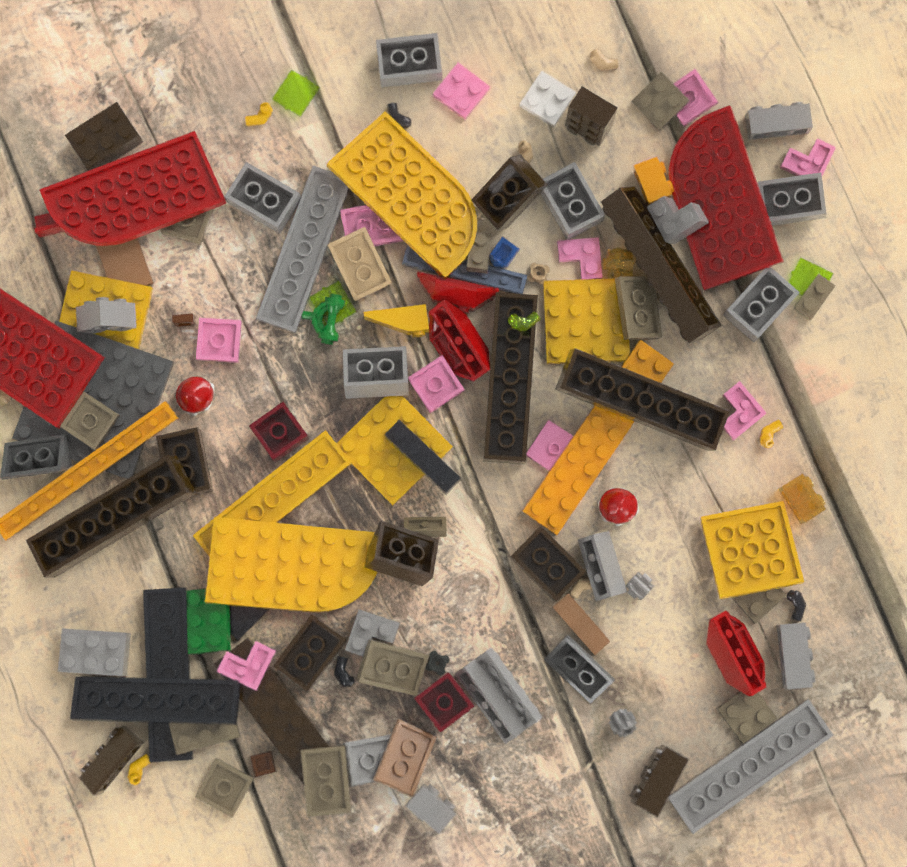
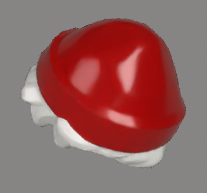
[176,376,214,416]
[598,487,639,526]

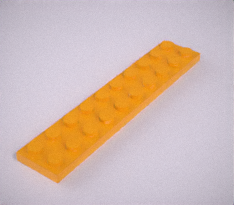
[522,340,674,535]

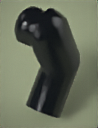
[387,103,412,129]
[787,590,806,622]
[334,656,354,687]

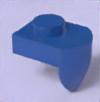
[489,236,520,268]

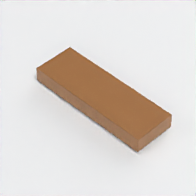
[552,593,611,656]

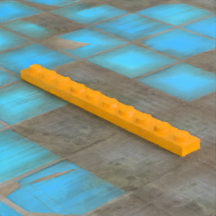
[0,401,179,540]

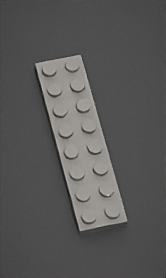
[256,165,349,333]
[668,699,834,834]

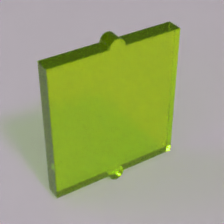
[272,69,320,117]
[788,258,833,296]
[309,281,356,325]

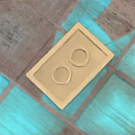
[327,227,392,301]

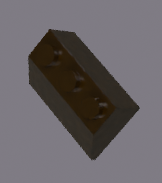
[364,521,439,586]
[79,726,144,796]

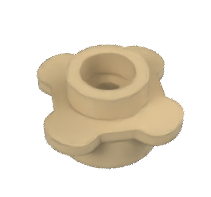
[527,263,550,285]

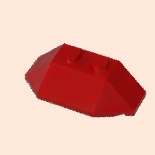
[417,271,499,314]
[429,300,490,382]
[706,611,766,697]

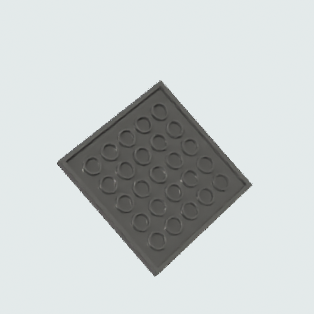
[12,320,174,479]

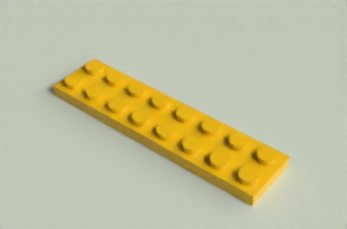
[193,430,352,557]

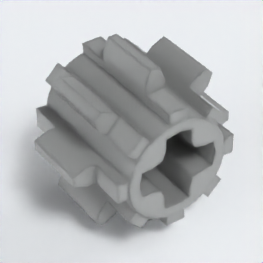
[626,572,654,600]
[609,709,637,737]

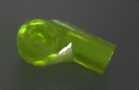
[508,311,541,331]

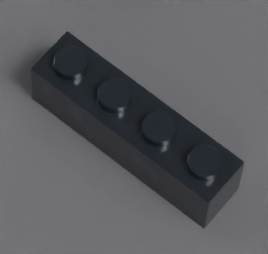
[384,420,461,495]

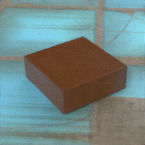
[172,313,196,327]
[250,750,277,777]

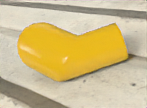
[245,102,272,126]
[760,419,783,448]
[128,753,152,785]

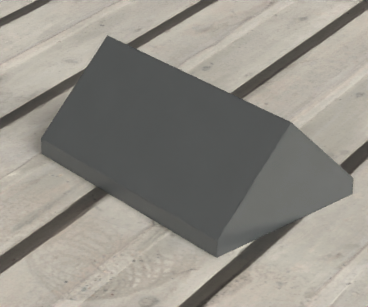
[0,434,72,480]
[544,635,616,704]

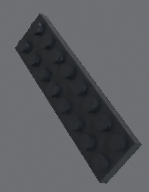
[143,587,194,762]
[70,676,241,725]

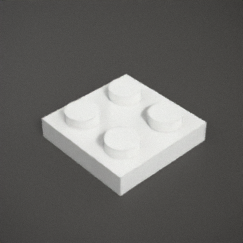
[519,71,576,127]

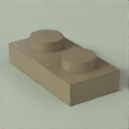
[467,232,492,274]
[794,274,836,320]
[404,517,447,537]

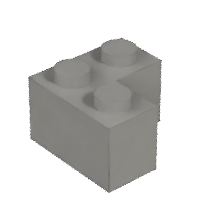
[647,196,709,244]
[76,297,136,334]
[345,609,400,656]
[406,784,456,834]

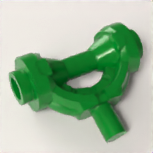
[302,294,345,345]

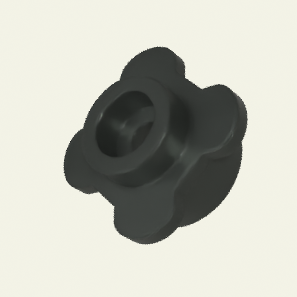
[425,651,450,675]

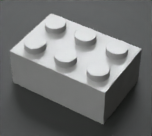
[376,33,442,87]
[224,162,301,234]
[541,162,605,240]
[758,173,827,226]
[723,267,800,342]
[343,346,409,399]
[58,629,131,676]

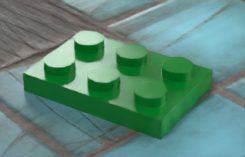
[186,588,231,655]

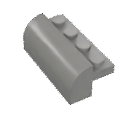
[455,647,543,744]

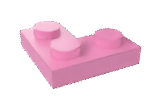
[780,138,836,176]
[557,237,603,280]
[722,381,767,441]
[217,641,276,690]

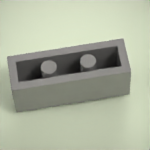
[745,102,813,140]
[578,531,627,601]
[776,623,815,689]

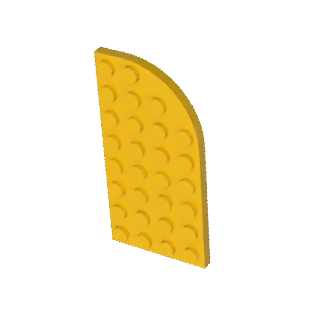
[327,111,477,279]
[205,517,377,613]

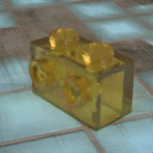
[778,474,826,524]

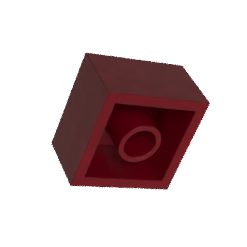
[249,402,310,463]
[414,672,475,733]

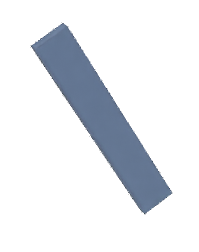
[402,244,527,294]

